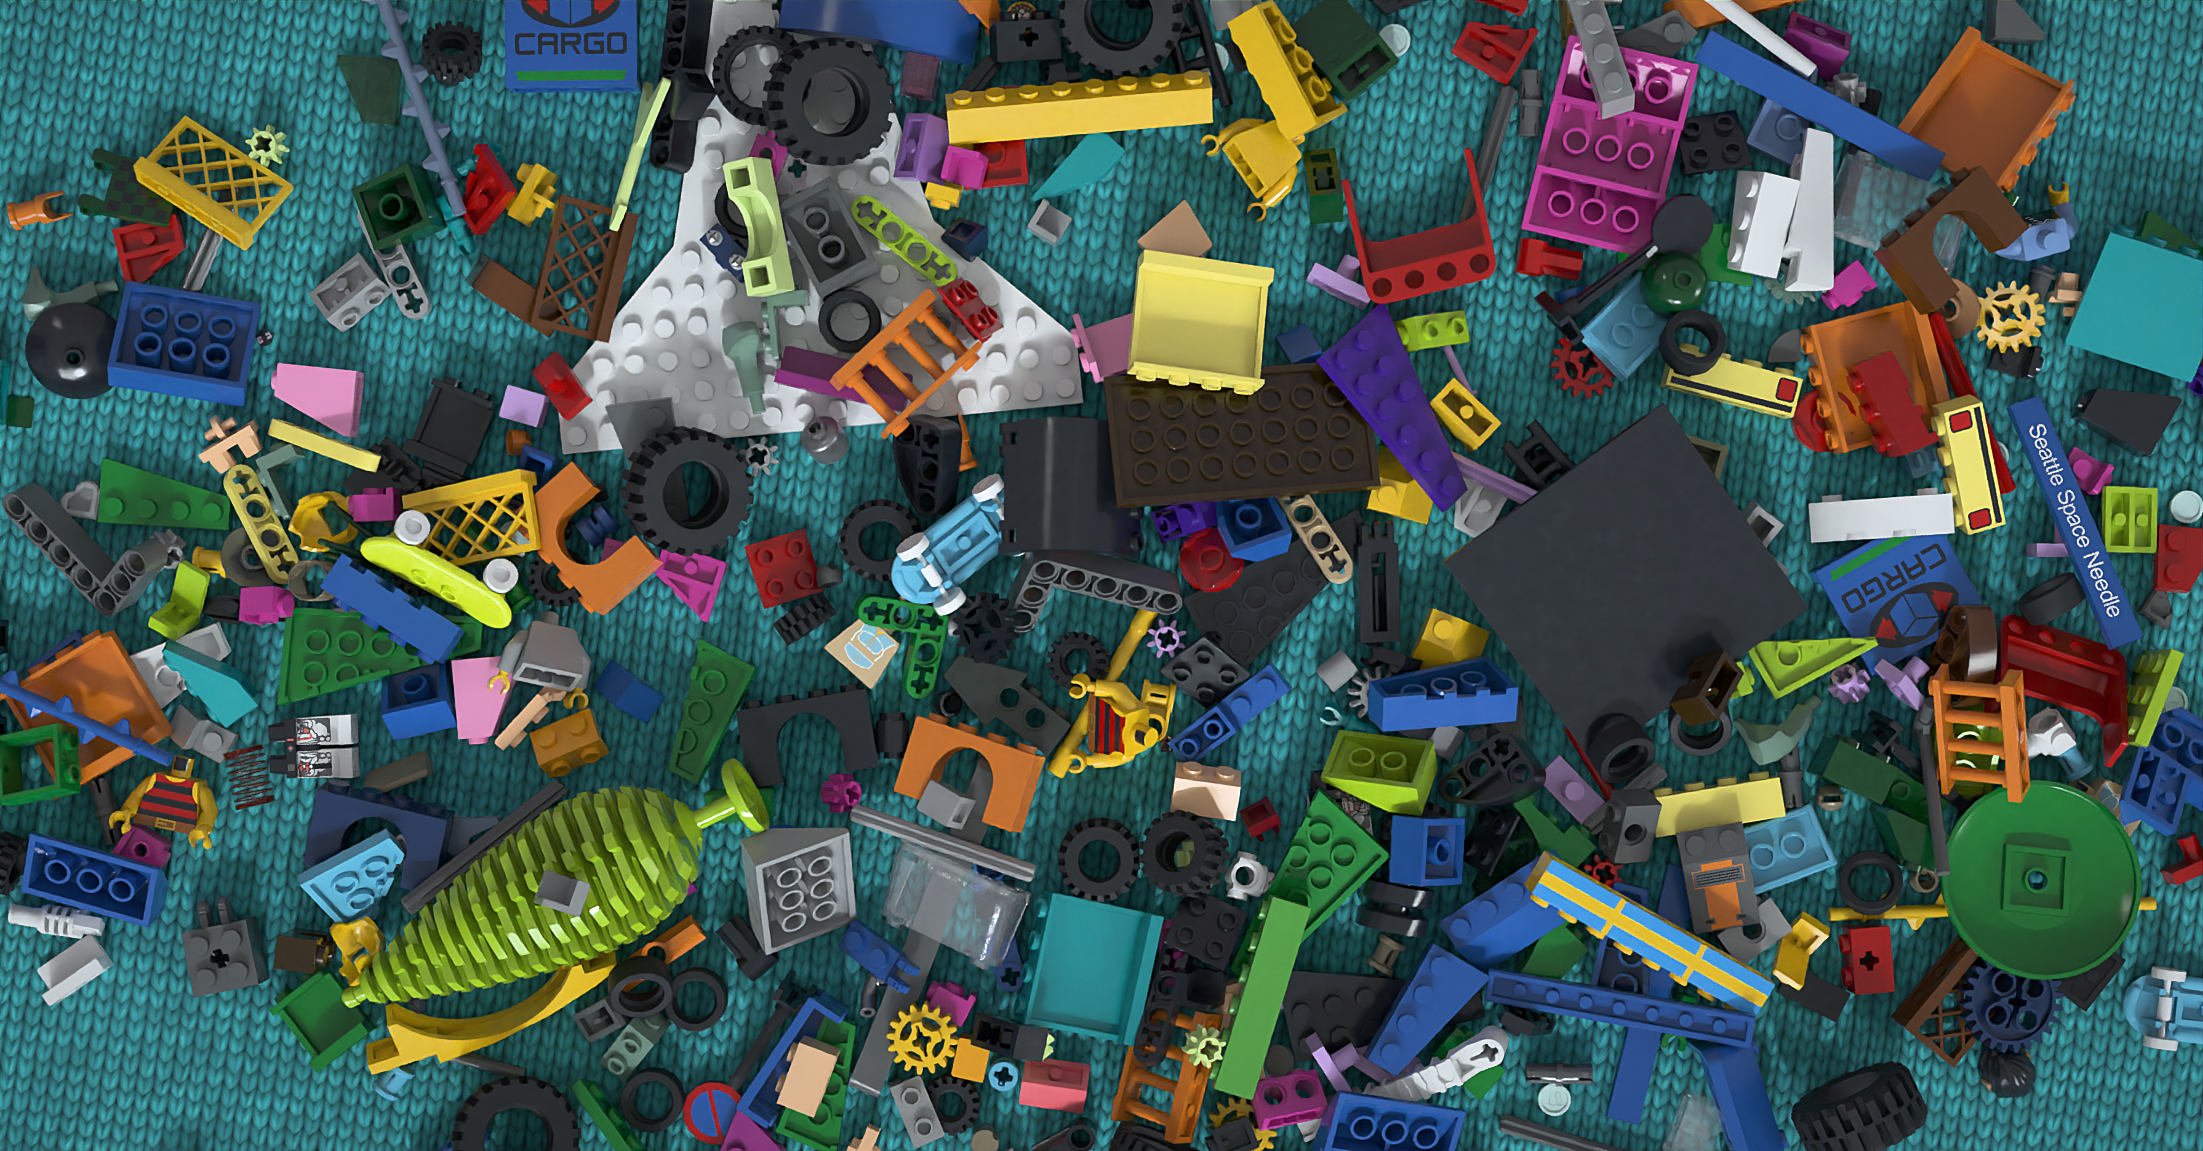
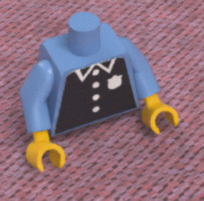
[1995,182,2078,261]

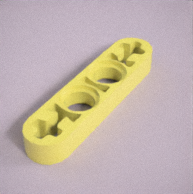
[268,418,381,472]
[223,464,301,584]

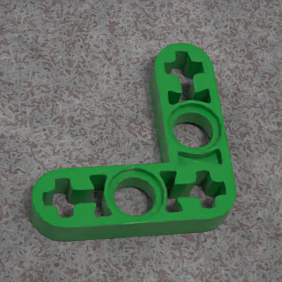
[854,593,948,699]

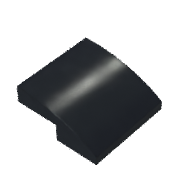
[2055,952,2126,1012]

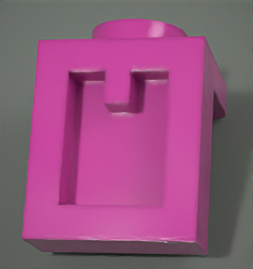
[2066,447,2114,495]

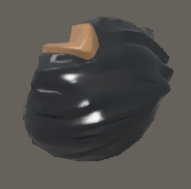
[1977,1042,2036,1099]

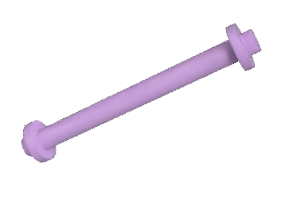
[1427,311,1477,397]

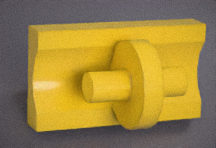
[505,163,559,227]

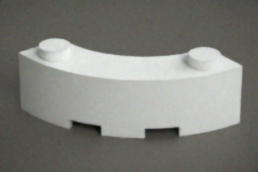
[1809,488,1955,543]

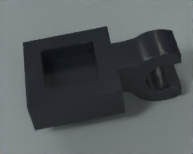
[1360,643,1422,675]

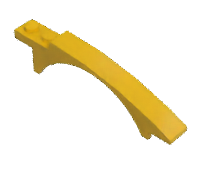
[366,950,618,1075]

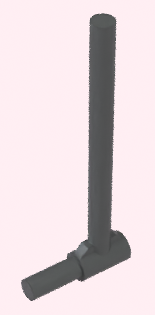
[1911,697,1951,876]

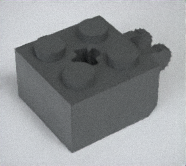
[181,896,270,998]

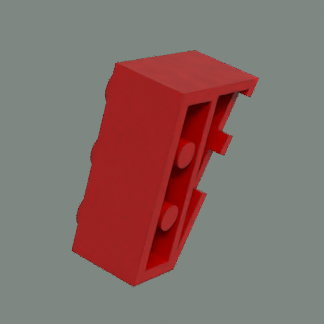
[1846,350,1940,458]

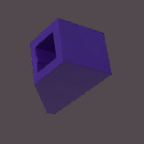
[1151,502,1217,544]

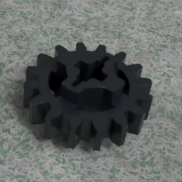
[952,592,1021,664]

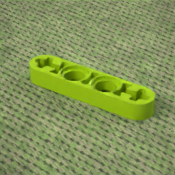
[851,195,958,287]

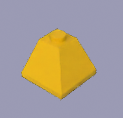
[1364,445,1433,525]
[1410,608,1490,670]

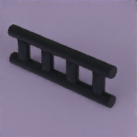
[1170,0,1233,108]
[1501,419,1574,492]

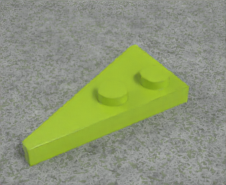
[1748,636,1879,700]

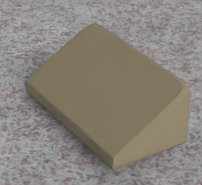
[365,750,435,794]

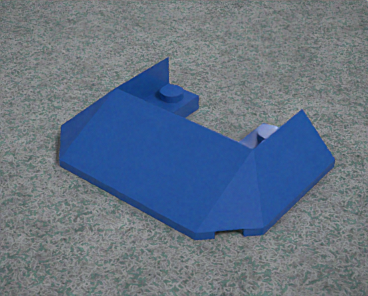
[2119,707,2203,836]

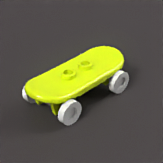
[360,510,518,628]

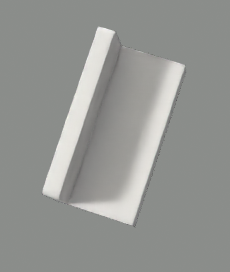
[37,935,114,1006]

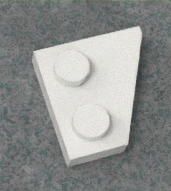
[1454,477,1508,538]

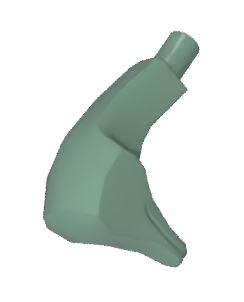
[22,267,119,322]
[722,322,766,415]
[1733,695,1822,765]

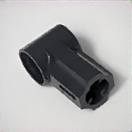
[715,913,780,982]
[1031,1117,1096,1151]

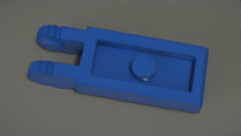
[838,919,921,994]

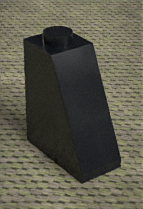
[2071,388,2183,458]

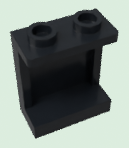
[402,375,500,477]

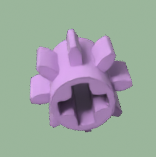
[1147,619,1186,658]
[1828,662,1871,705]

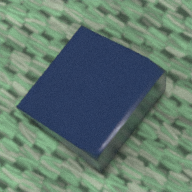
[941,217,989,263]

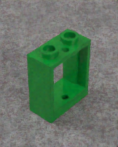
[0,723,81,807]

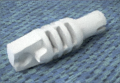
[8,904,105,939]

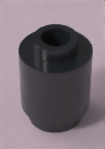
[876,712,909,759]

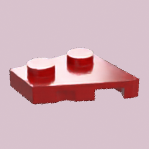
[1451,22,1539,86]
[462,144,517,235]
[112,214,187,284]
[2152,524,2203,594]

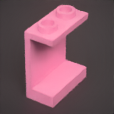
[1070,313,1133,383]

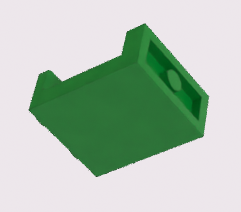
[269,966,377,1073]

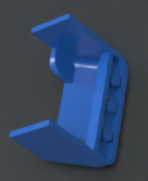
[1686,1036,1789,1151]

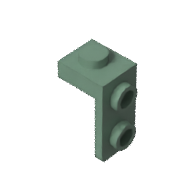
[761,285,810,361]
[255,441,305,520]
[600,1012,672,1081]

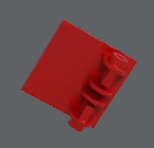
[937,277,1004,344]
[744,529,824,609]

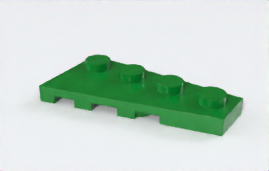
[570,1079,648,1151]

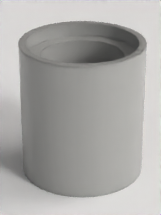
[1315,649,1359,692]

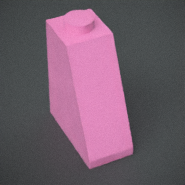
[271,363,365,438]
[451,656,517,744]

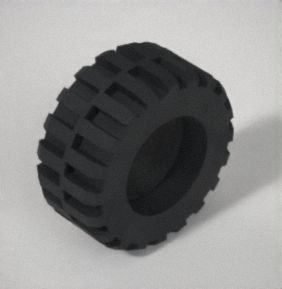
[1057,0,1187,78]
[762,37,896,166]
[620,426,754,557]
[1791,1061,1928,1151]
[450,1075,582,1151]

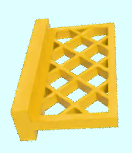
[133,115,294,251]
[402,469,542,567]

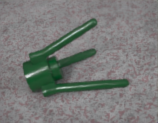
[318,501,381,572]

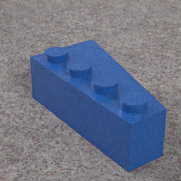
[320,553,466,665]
[1590,881,1651,995]
[1363,942,1491,1076]

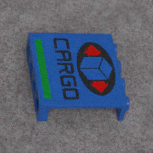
[505,0,642,93]
[1808,534,1983,678]

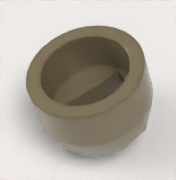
[1816,784,1844,811]
[1909,868,1939,893]

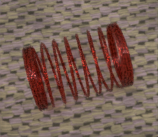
[222,744,276,810]

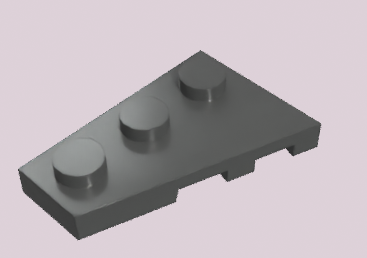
[1616,9,1698,58]

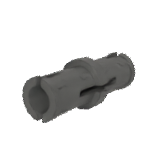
[1517,70,1543,137]
[1777,742,1804,808]
[87,777,123,845]
[1525,1060,1593,1087]

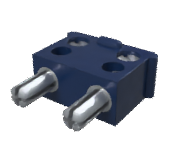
[699,223,747,284]

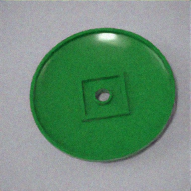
[1940,780,2142,980]

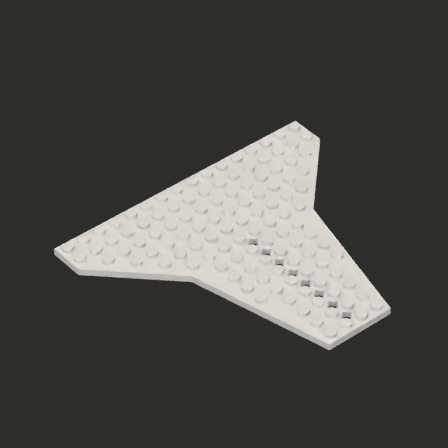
[559,0,1083,455]

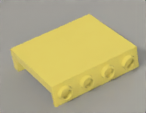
[1127,249,1274,395]

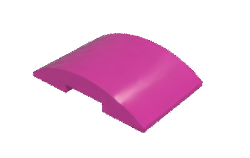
[1521,35,1699,255]

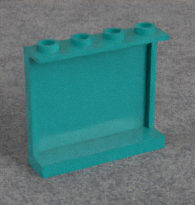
[2059,224,2203,383]
[1014,890,1164,1046]

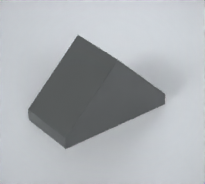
[1985,0,2046,46]
[573,994,633,1044]

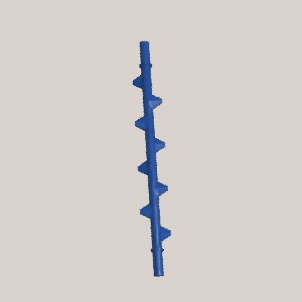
[0,669,174,766]

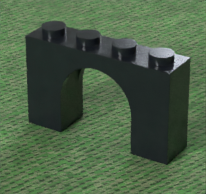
[736,683,881,787]

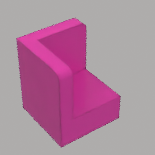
[941,145,989,190]

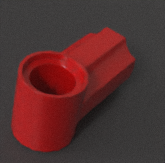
[1514,238,1583,281]

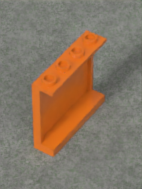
[1898,26,2076,193]
[1800,300,1950,455]
[0,630,174,800]

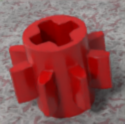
[1582,853,1623,889]

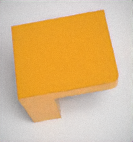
[951,1032,990,1083]

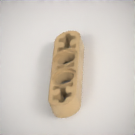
[1275,495,1353,584]

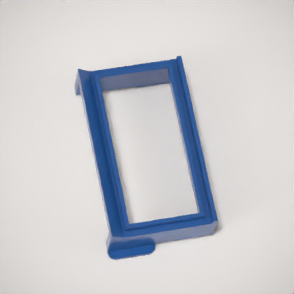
[735,988,849,1128]

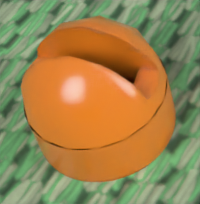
[506,429,532,455]

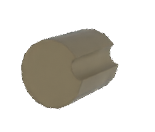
[971,1124,1000,1151]

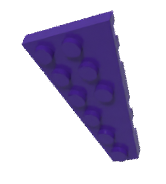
[1316,304,1468,512]

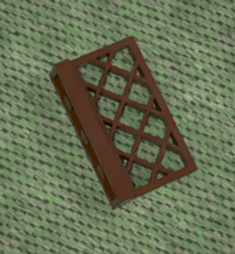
[528,194,639,343]
[1891,935,2011,1068]

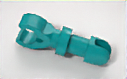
[450,142,506,183]
[436,194,476,256]
[1319,701,1381,735]

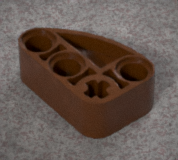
[465,253,566,338]
[1925,604,1997,707]

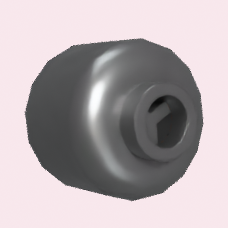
[801,416,849,465]

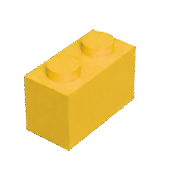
[1429,378,1501,453]

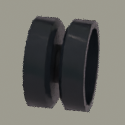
[1355,876,1435,937]

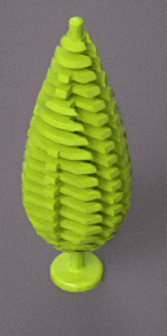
[341,758,770,1008]

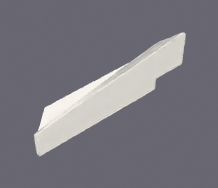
[1782,128,1834,291]

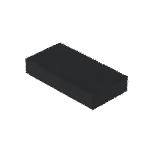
[1776,971,1851,1022]

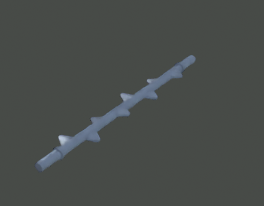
[362,0,467,216]

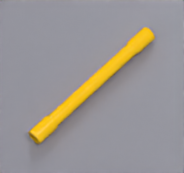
[1046,609,1158,779]

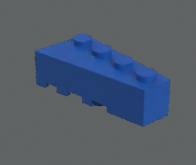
[1368,656,1518,732]

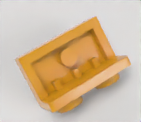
[529,708,610,778]

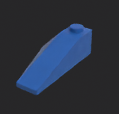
[1215,497,1292,562]

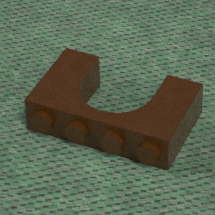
[1873,165,2029,315]

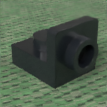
[1986,343,2044,380]
[1204,1115,1259,1151]

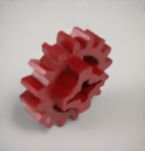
[1549,338,1616,399]

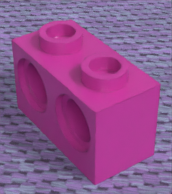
[1250,1069,1328,1131]

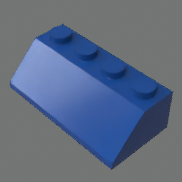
[21,831,168,927]
[1439,849,1567,974]

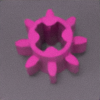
[821,773,861,813]

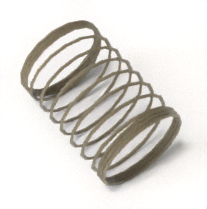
[287,560,335,601]

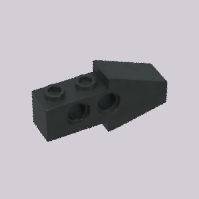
[944,654,1072,756]

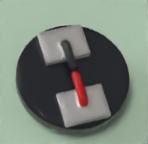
[256,330,273,346]

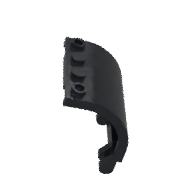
[998,417,1144,561]

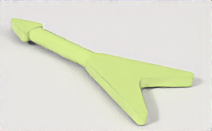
[609,77,671,231]

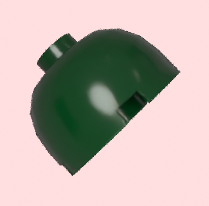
[1640,252,1709,318]

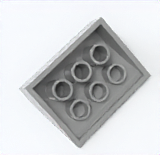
[740,828,857,955]

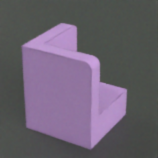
[499,385,551,429]

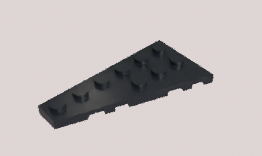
[1182,510,1370,668]
[1282,969,1485,1063]

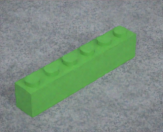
[1208,894,1311,1100]

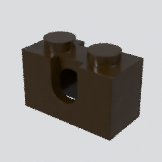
[1669,650,1744,726]
[273,927,337,974]

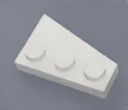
[129,622,232,709]

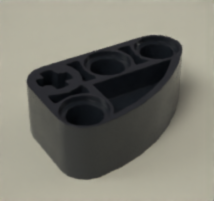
[893,414,962,518]
[1439,732,1546,808]

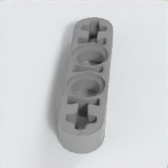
[357,209,432,320]

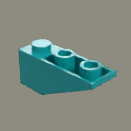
[1031,132,1126,205]
[162,640,261,728]

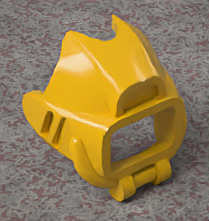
[288,491,359,553]
[329,916,386,986]

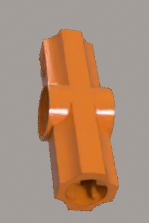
[622,914,707,992]

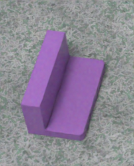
[893,113,952,186]

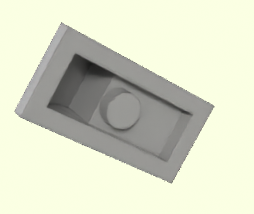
[169,704,240,764]
[1397,726,1466,762]

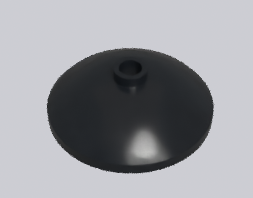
[25,302,117,399]

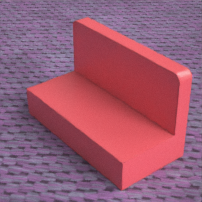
[1019,1058,1090,1114]

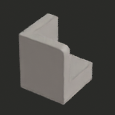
[1027,199,1072,248]
[917,779,976,830]
[533,870,591,917]

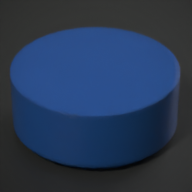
[1553,284,1586,305]

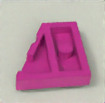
[655,549,728,622]

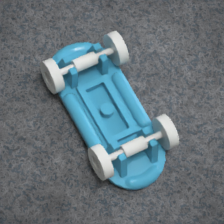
[891,474,1027,616]
[2123,966,2203,1051]

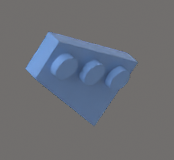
[1745,61,1818,168]

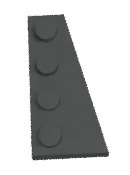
[605,397,691,521]

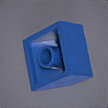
[381,661,457,741]
[1389,815,1465,886]

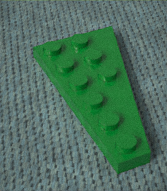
[277,607,485,706]
[1230,787,1391,975]

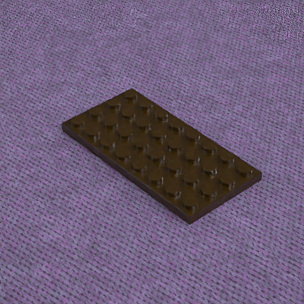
[1103,362,1381,509]

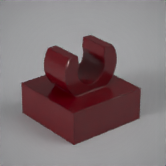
[1238,797,1281,842]

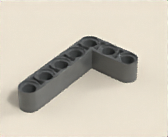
[2,482,168,616]
[1006,551,1183,633]

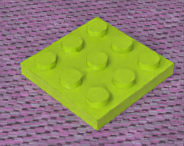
[2127,649,2184,747]

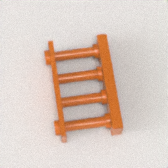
[830,288,983,440]
[1928,663,2030,803]
[1111,992,1224,1144]

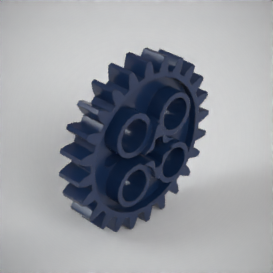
[1957,956,2064,1053]

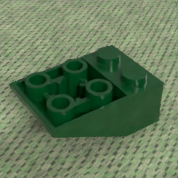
[1291,0,1400,107]

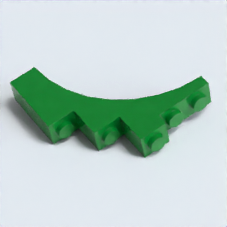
[1510,795,1596,979]

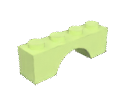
[722,157,795,297]

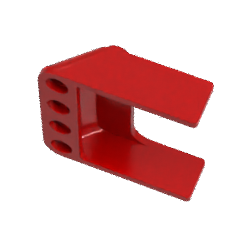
[1341,148,1496,304]
[1984,614,2129,768]

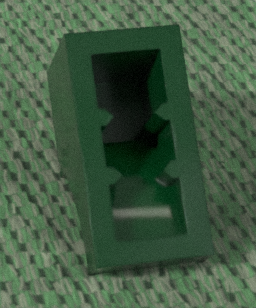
[1302,148,1343,225]

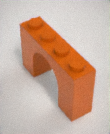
[515,462,663,616]
[893,712,1046,832]

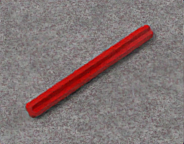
[1928,312,2016,495]

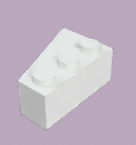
[1727,170,1801,278]

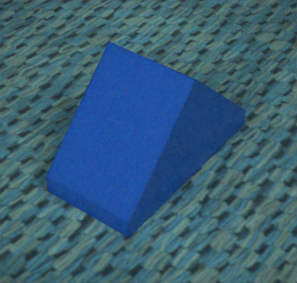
[1275,323,1323,364]
[517,445,563,497]
[593,659,666,723]

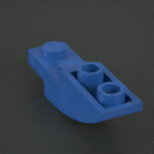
[1168,662,1292,763]

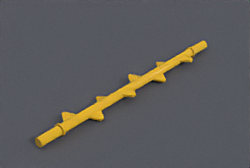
[1827,892,2157,930]

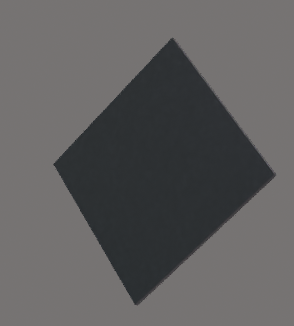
[1443,402,1809,757]

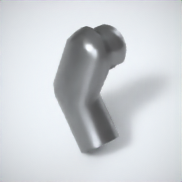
[860,972,888,1018]

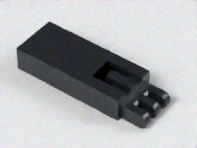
[1353,520,1400,644]

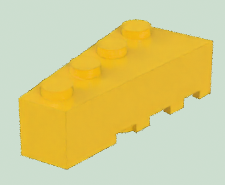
[1227,0,1348,142]

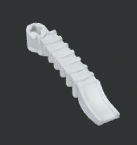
[1297,1025,1509,1142]

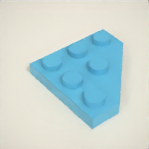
[297,828,405,923]

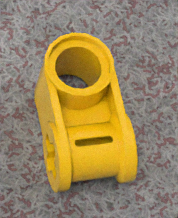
[1140,678,1176,742]

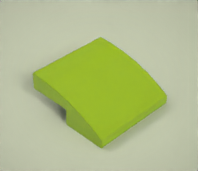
[2102,486,2158,553]

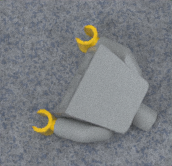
[486,611,591,709]

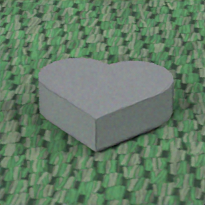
[60,481,100,520]

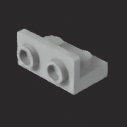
[309,253,392,332]
[887,1075,944,1149]

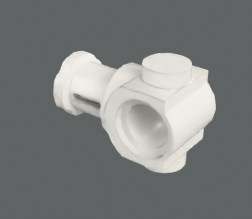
[2027,707,2076,761]
[1225,851,1275,901]

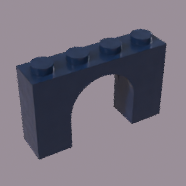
[303,779,455,890]

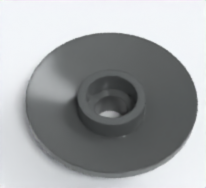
[220,527,287,588]

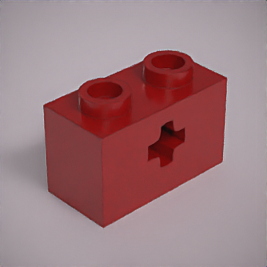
[1838,922,1895,995]

